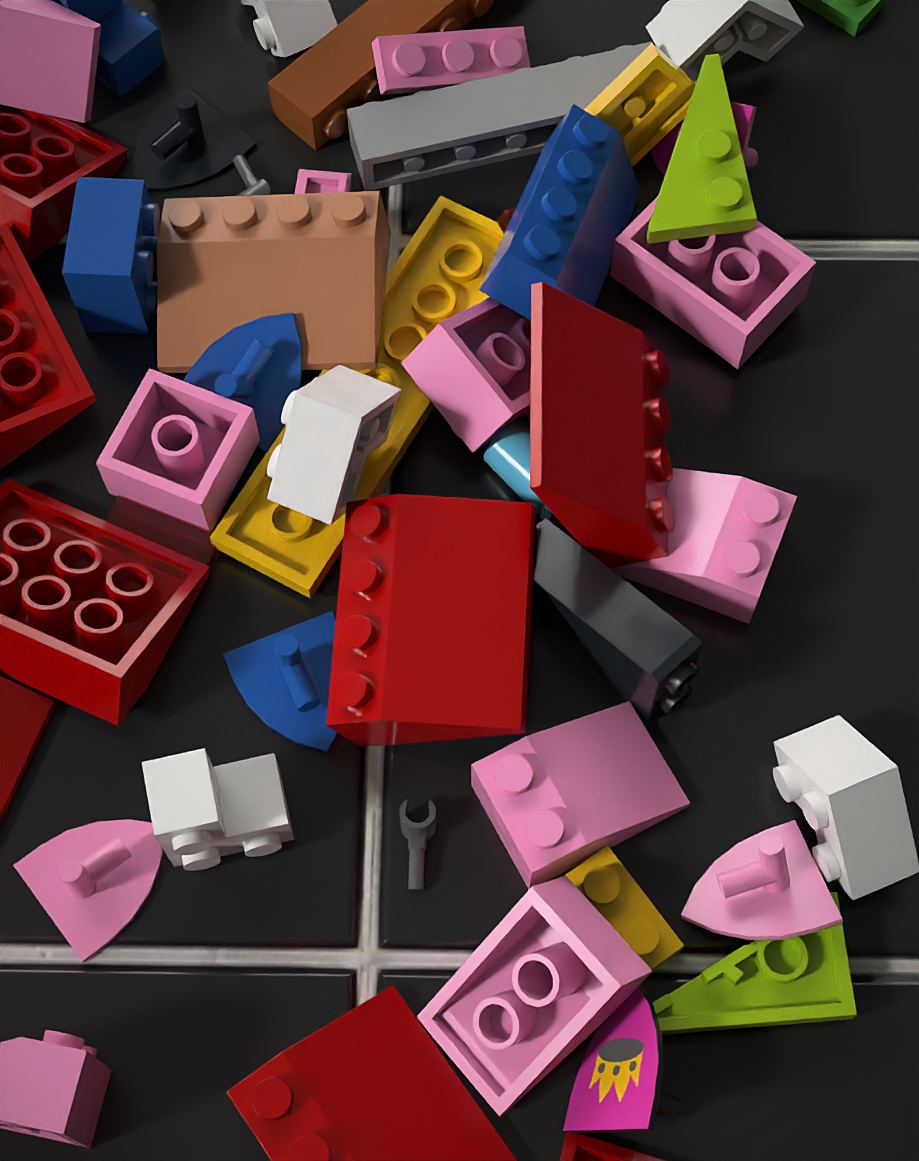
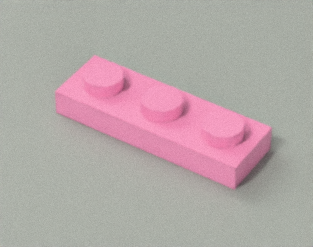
[372,26,531,95]

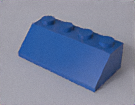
[479,104,640,320]

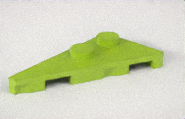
[646,54,757,244]
[653,892,857,1035]

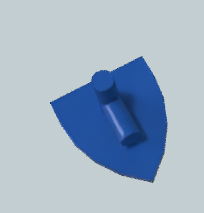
[183,313,302,453]
[223,611,338,753]

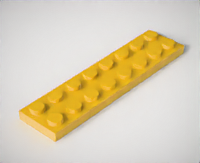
[210,195,507,599]

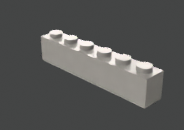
[347,42,653,191]

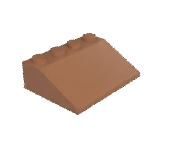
[157,191,391,373]

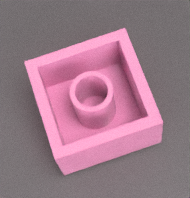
[96,368,260,534]

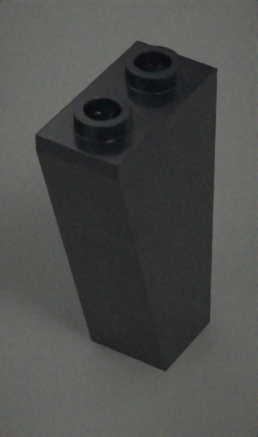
[532,518,703,723]

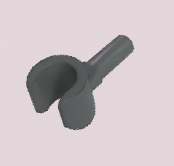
[233,155,271,196]
[399,800,437,891]

